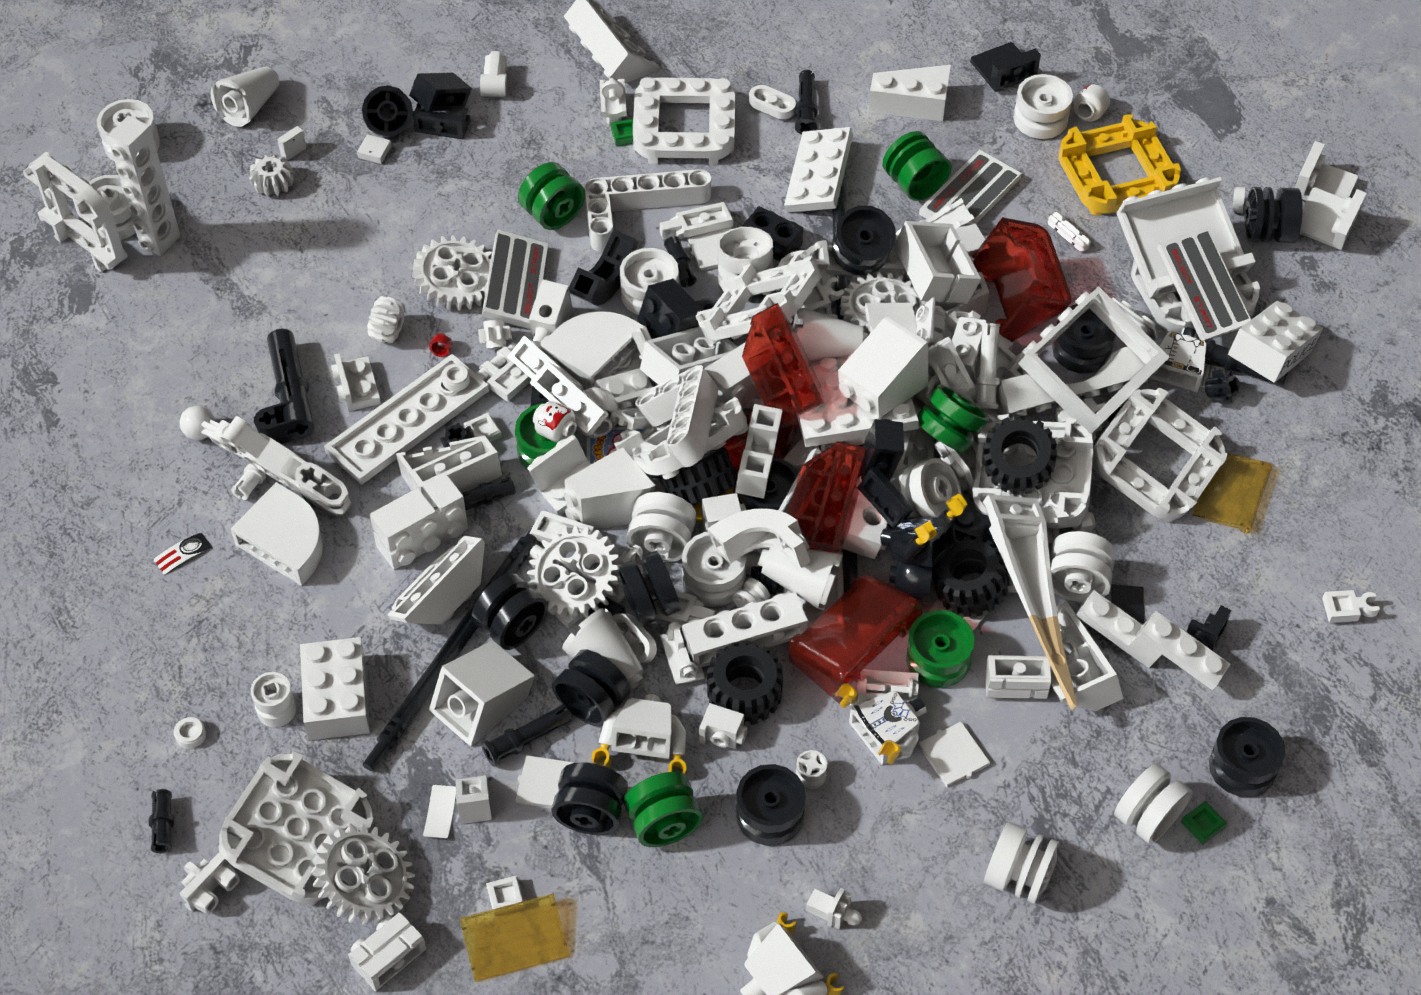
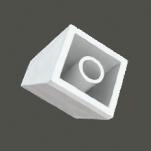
[838,316,928,418]
[564,447,655,530]
[429,640,535,747]

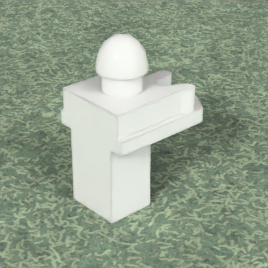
[806,888,862,929]

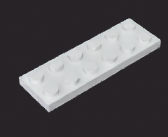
[324,354,489,485]

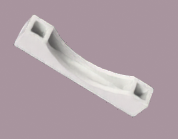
[996,346,1157,419]

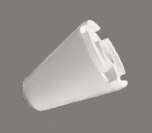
[211,66,279,127]
[791,308,868,363]
[758,547,843,611]
[562,608,644,691]

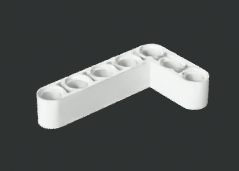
[585,169,711,252]
[635,365,719,467]

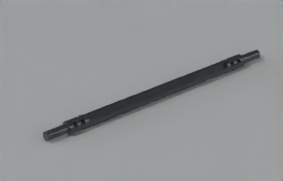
[362,520,546,771]

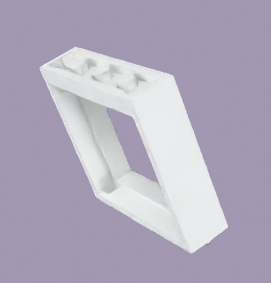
[1018,286,1170,434]

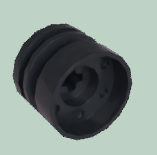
[1244,187,1303,243]

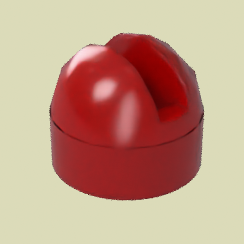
[429,333,453,357]

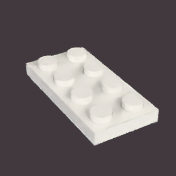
[784,127,853,213]

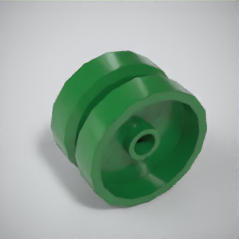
[518,162,585,230]
[917,384,989,453]
[515,403,578,470]
[906,610,975,688]
[624,771,703,847]

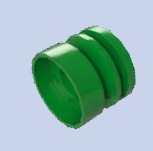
[882,131,952,201]

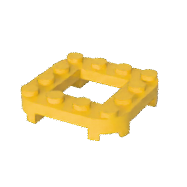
[1058,114,1181,216]

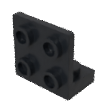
[970,42,1041,92]

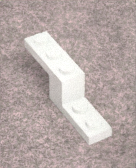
[508,336,609,436]
[1076,590,1231,690]

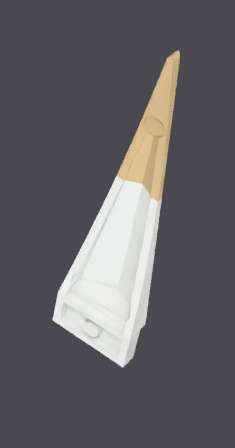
[983,495,1077,710]

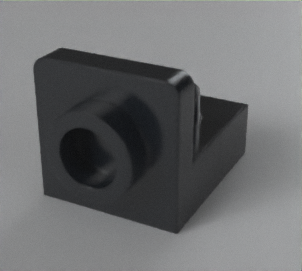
[1187,605,1232,651]

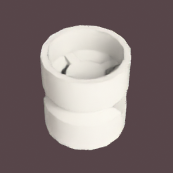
[251,672,296,728]

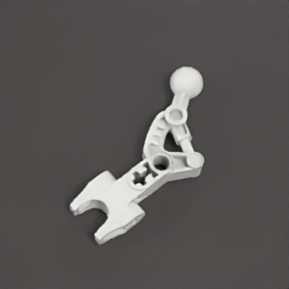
[180,405,351,516]

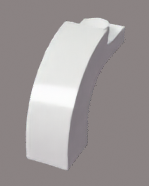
[707,509,811,568]

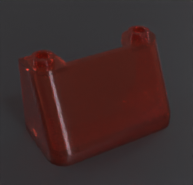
[972,217,1072,342]
[788,574,923,704]

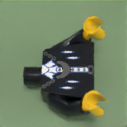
[880,493,967,567]

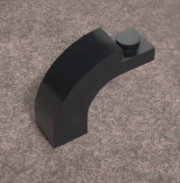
[569,229,639,306]

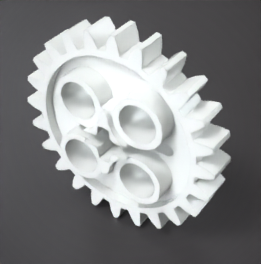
[412,235,492,311]
[840,272,927,336]
[527,526,622,620]
[311,824,415,925]

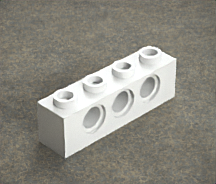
[682,592,808,668]

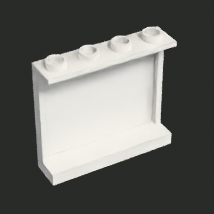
[1116,177,1255,298]

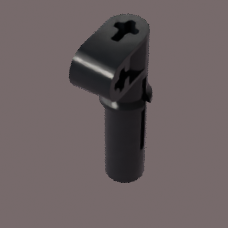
[254,328,314,444]

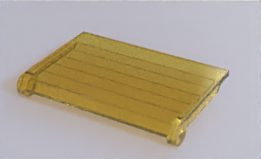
[1193,453,1272,534]
[459,893,570,982]

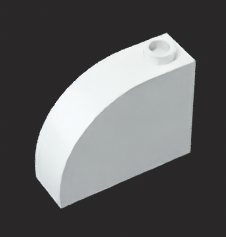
[540,312,643,390]
[231,482,323,586]

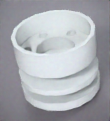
[717,227,773,297]
[983,821,1059,905]

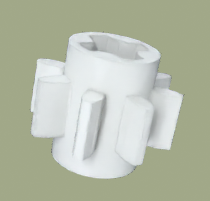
[478,319,512,350]

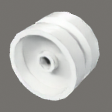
[1013,74,1073,139]
[97,99,160,161]
[86,175,136,240]
[620,248,679,315]
[890,458,961,518]
[627,492,696,562]
[1050,531,1116,602]
[682,532,746,607]
[1114,763,1193,845]

